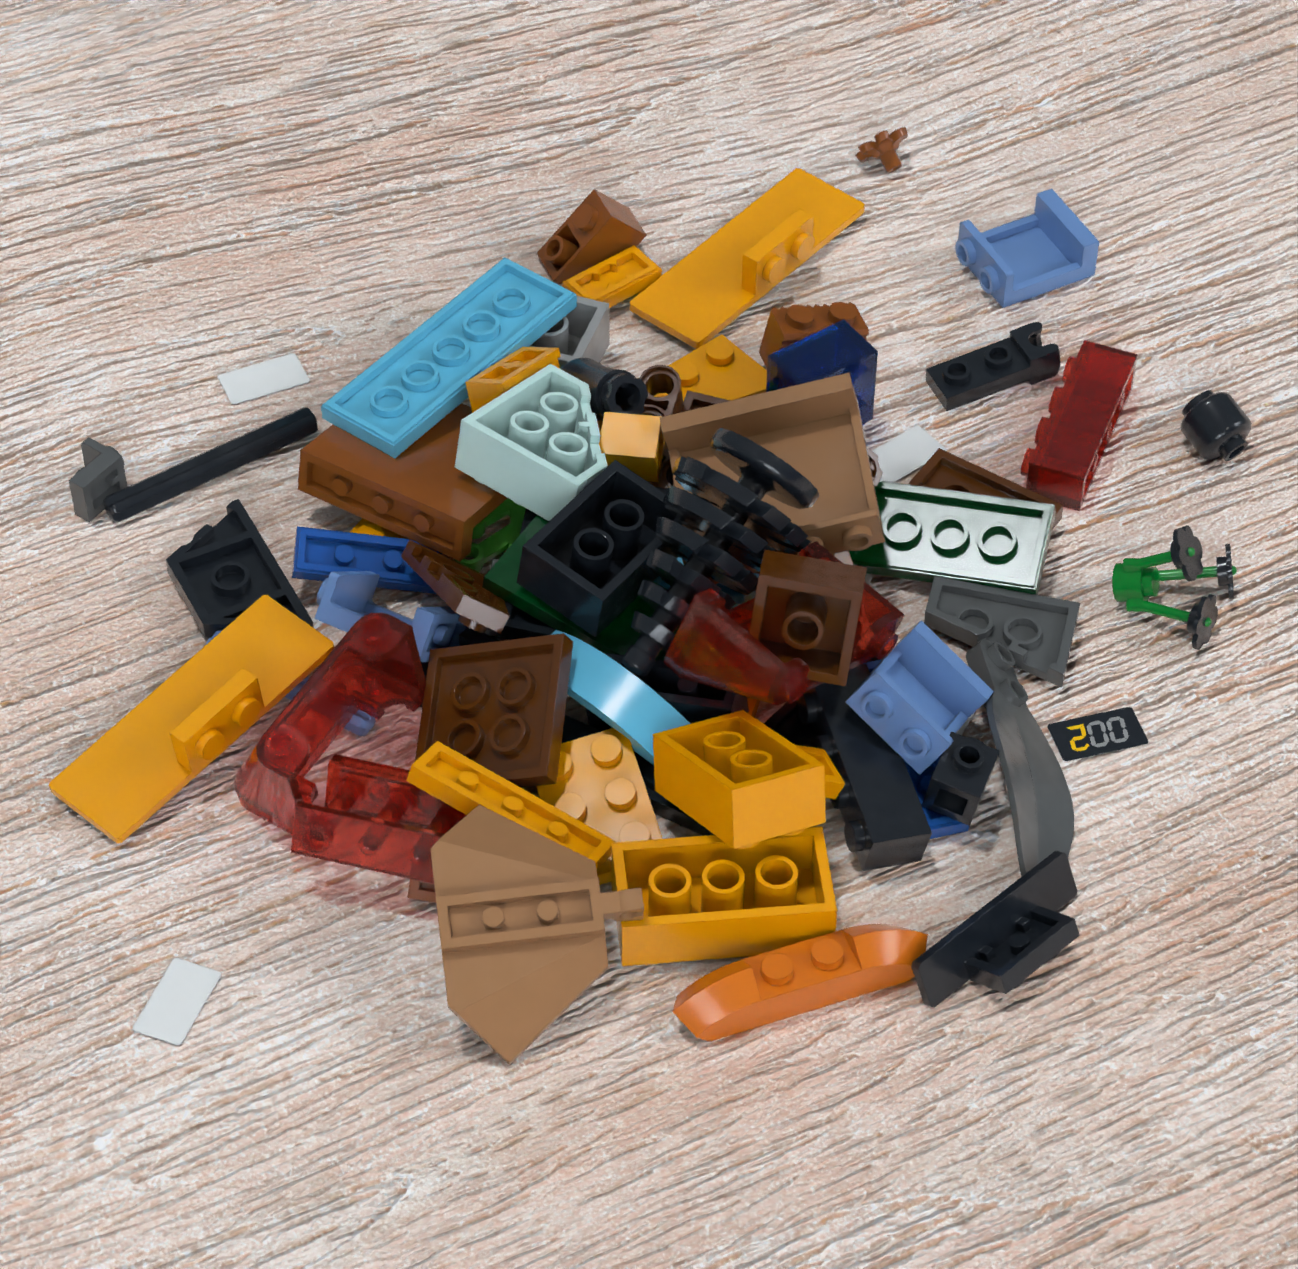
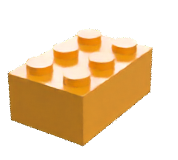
[653,710,826,849]

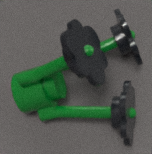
[1112,525,1237,650]

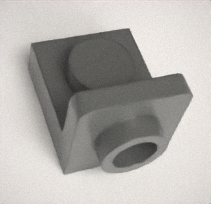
[69,437,127,522]

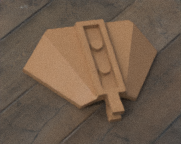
[430,805,644,1065]

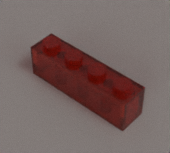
[1021,340,1138,511]

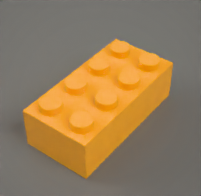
[611,826,837,966]

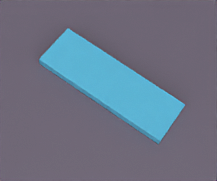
[321,258,577,458]

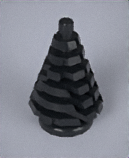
[622,428,819,677]

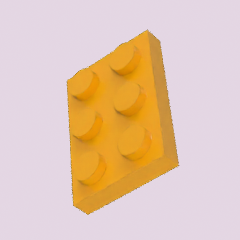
[536,728,663,885]

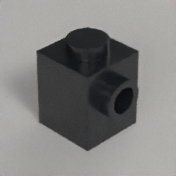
[922,731,1000,826]

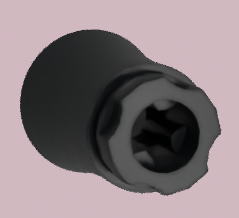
[561,358,648,421]

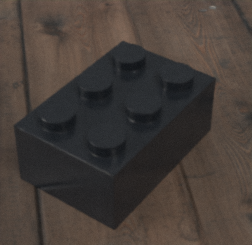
[516,460,686,638]

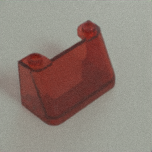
[664,541,905,705]
[234,612,426,844]

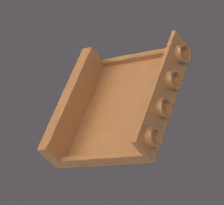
[660,373,885,584]

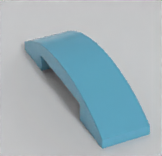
[551,630,691,765]

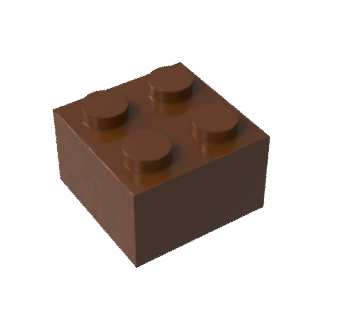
[743,550,867,686]

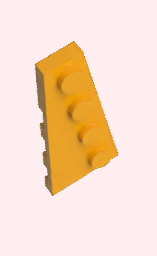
[597,334,783,430]

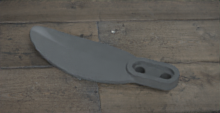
[966,639,1074,876]

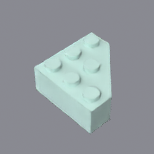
[455,364,608,521]

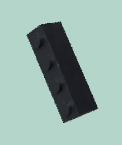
[797,663,932,871]

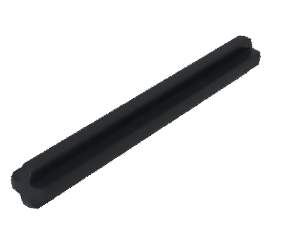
[104,407,318,523]

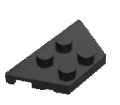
[166,499,314,638]

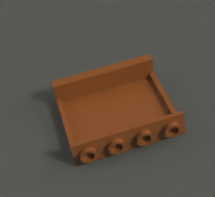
[298,403,507,561]

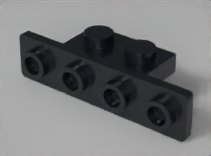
[911,850,1080,1007]

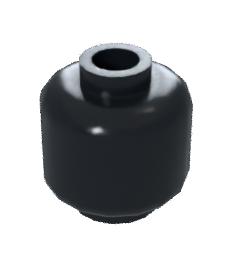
[1181,390,1252,461]

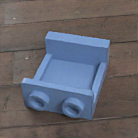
[955,189,1099,308]
[314,571,468,662]
[845,621,994,775]

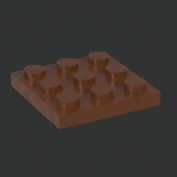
[411,633,573,797]

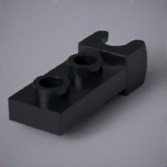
[926,322,1060,411]

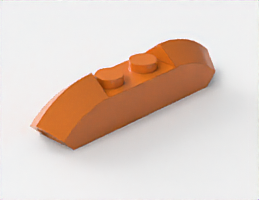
[672,924,928,1042]

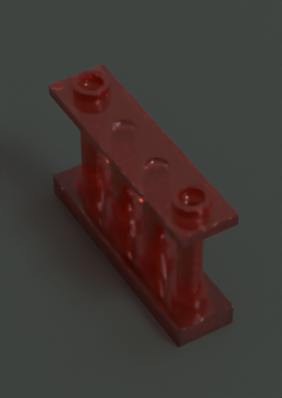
[291,754,466,884]

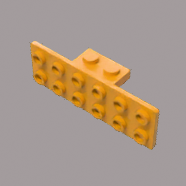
[630,168,865,349]
[49,595,335,843]

